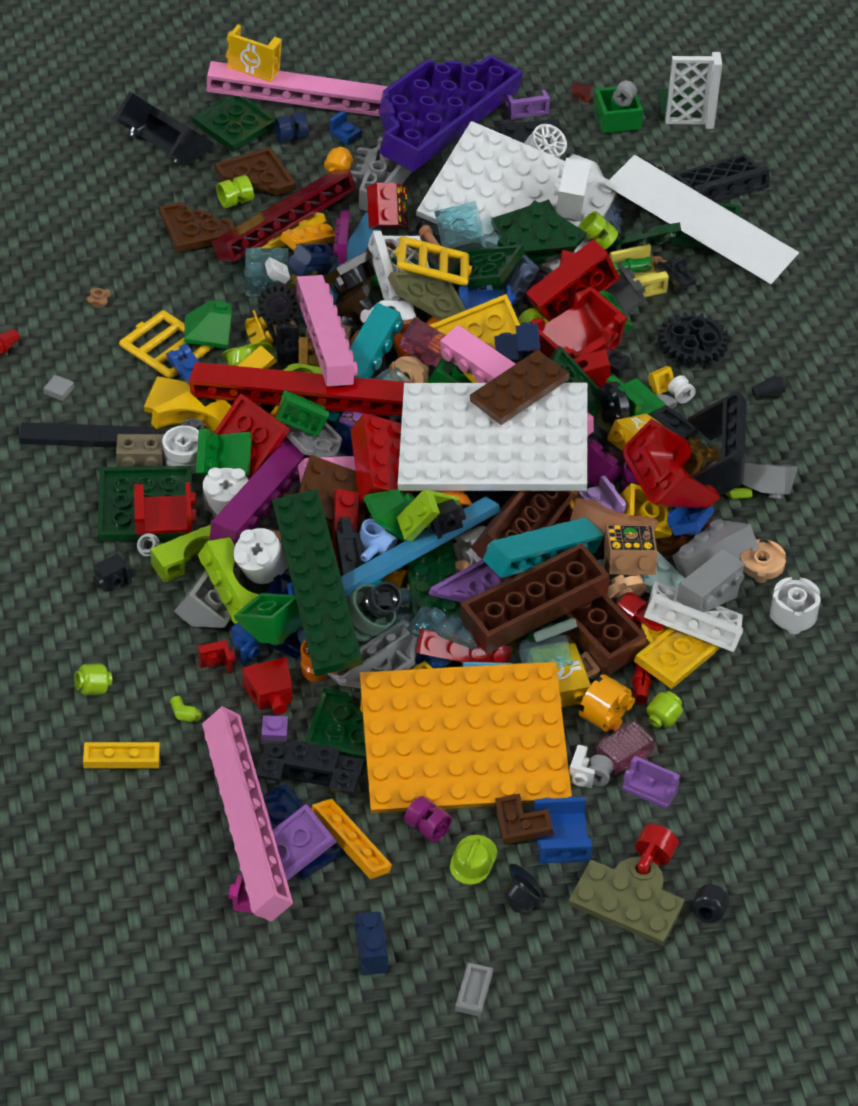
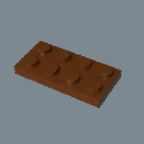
[470,350,569,425]

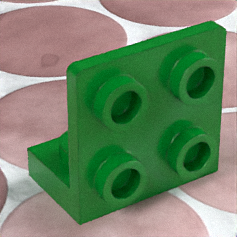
[606,375,665,418]
[276,390,329,437]
[196,428,252,478]

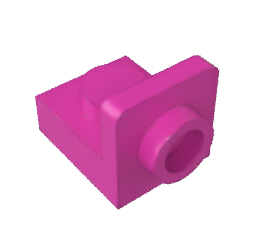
[229,875,253,913]

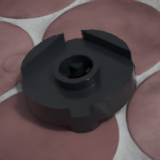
[598,381,629,426]

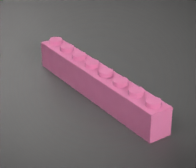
[296,275,358,386]
[440,325,594,436]

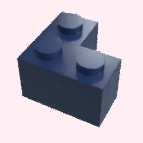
[494,322,541,364]

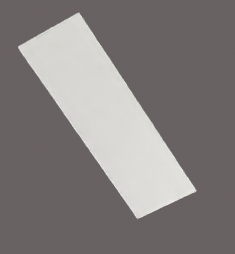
[604,155,799,284]

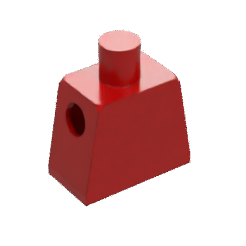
[573,349,610,388]
[242,657,292,715]

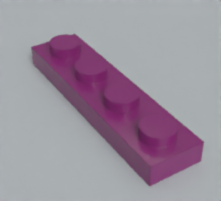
[334,210,350,264]

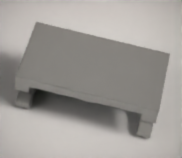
[350,147,375,189]

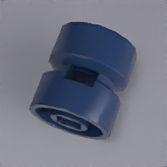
[274,112,309,143]

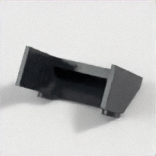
[113,92,214,166]
[688,392,747,496]

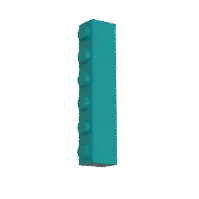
[325,303,404,431]
[482,517,605,578]

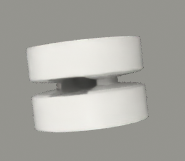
[524,124,567,158]
[162,426,199,474]

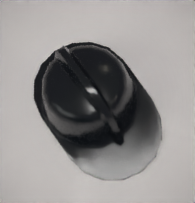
[504,864,545,913]

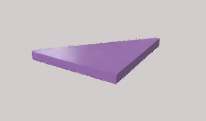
[428,560,512,603]

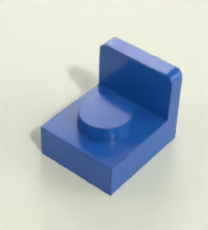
[330,110,361,145]
[231,623,261,665]

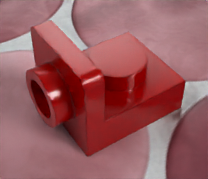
[198,640,236,673]

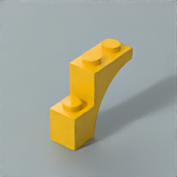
[151,391,231,432]

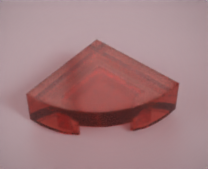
[571,83,592,102]

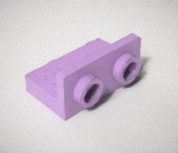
[577,476,626,514]

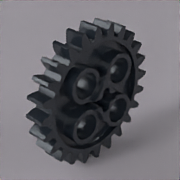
[658,312,729,368]

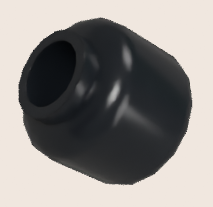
[692,884,729,923]

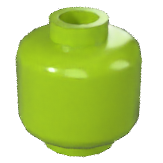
[74,663,112,696]
[646,691,683,728]

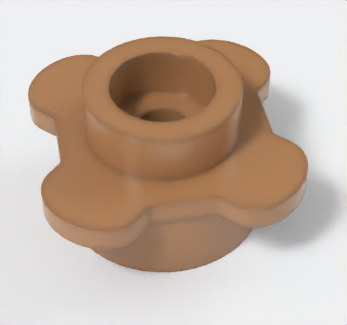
[87,288,111,308]

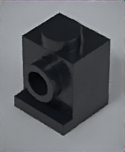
[430,499,466,539]
[93,553,132,593]

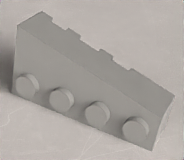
[359,136,413,212]

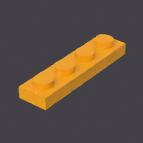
[311,798,392,879]

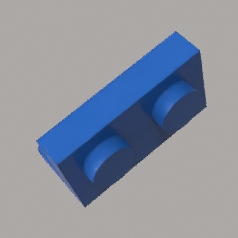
[667,505,714,536]

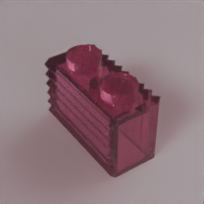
[399,317,446,367]
[597,721,655,776]

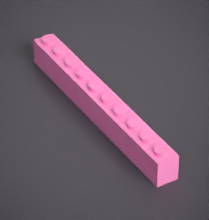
[206,61,388,117]
[202,706,293,922]

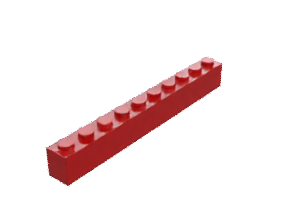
[189,362,412,416]

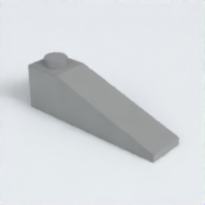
[705,461,797,498]
[174,563,240,628]

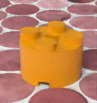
[579,674,635,732]

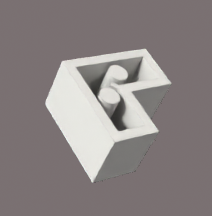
[552,158,591,221]

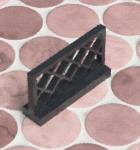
[674,153,770,202]

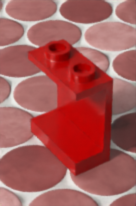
[134,482,197,535]

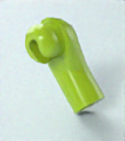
[725,487,752,499]
[170,696,202,722]

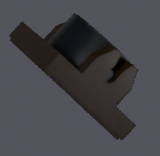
[323,250,375,296]
[333,277,376,323]

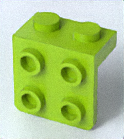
[397,489,460,542]

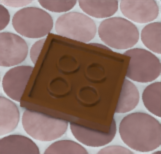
[298,455,368,533]

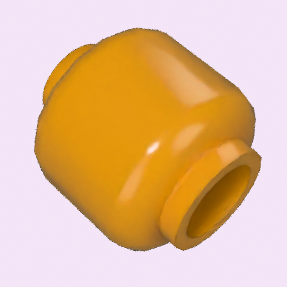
[324,147,354,173]

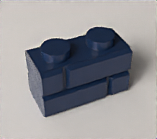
[288,243,337,276]
[355,911,388,975]

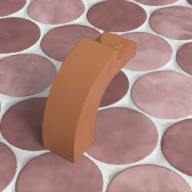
[570,498,658,537]

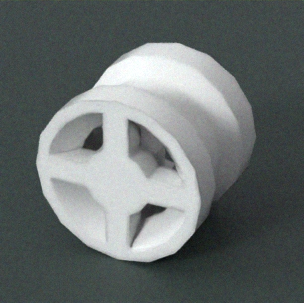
[668,375,696,404]

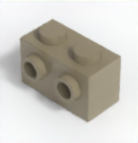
[116,434,164,467]

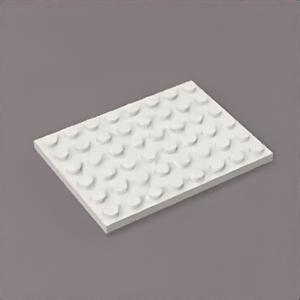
[416,121,618,273]
[398,383,587,491]

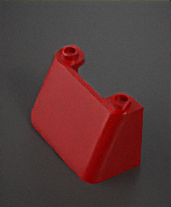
[530,286,627,359]
[623,418,720,508]

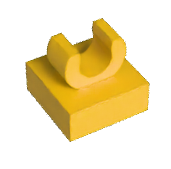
[648,366,674,394]

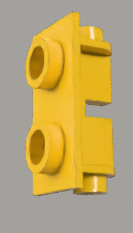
[244,310,274,352]

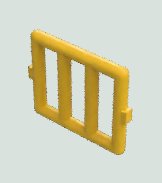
[395,236,472,286]
[119,310,214,379]

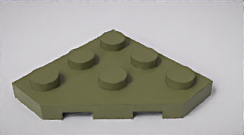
[388,271,466,321]

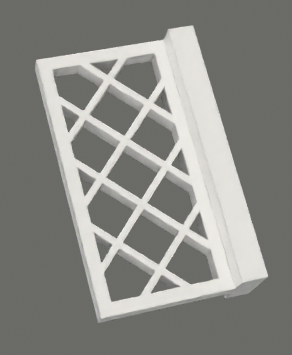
[665,52,722,129]
[368,231,429,301]
[644,581,743,652]

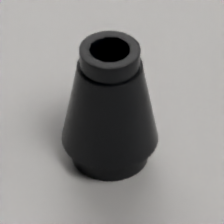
[751,375,786,399]

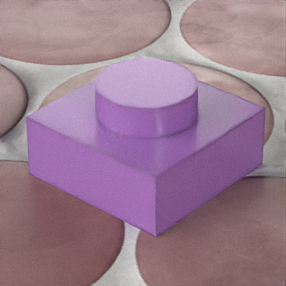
[262,716,288,742]

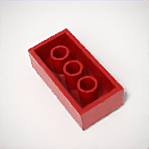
[526,239,620,321]
[351,413,414,504]

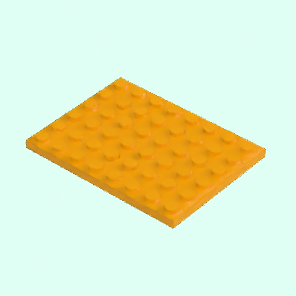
[360,662,572,814]

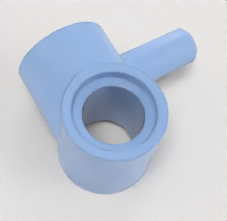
[360,519,397,562]

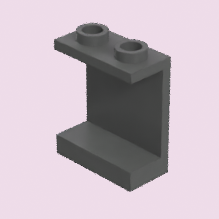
[605,262,646,314]

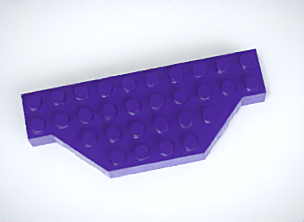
[379,55,523,172]

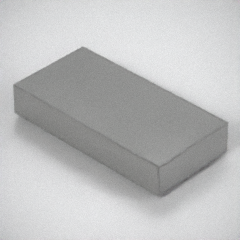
[455,963,493,1017]

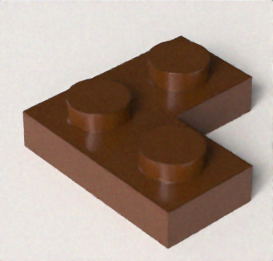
[495,793,554,845]

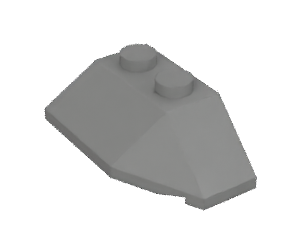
[327,619,418,689]

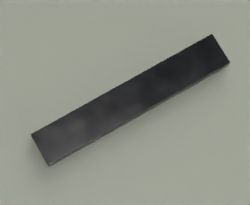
[19,422,157,447]

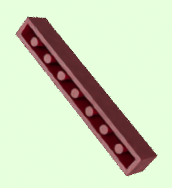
[211,169,357,262]

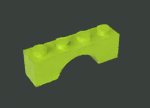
[150,525,211,583]
[198,537,259,624]

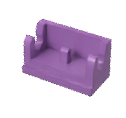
[505,90,550,120]
[622,756,680,809]

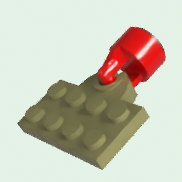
[569,823,685,946]

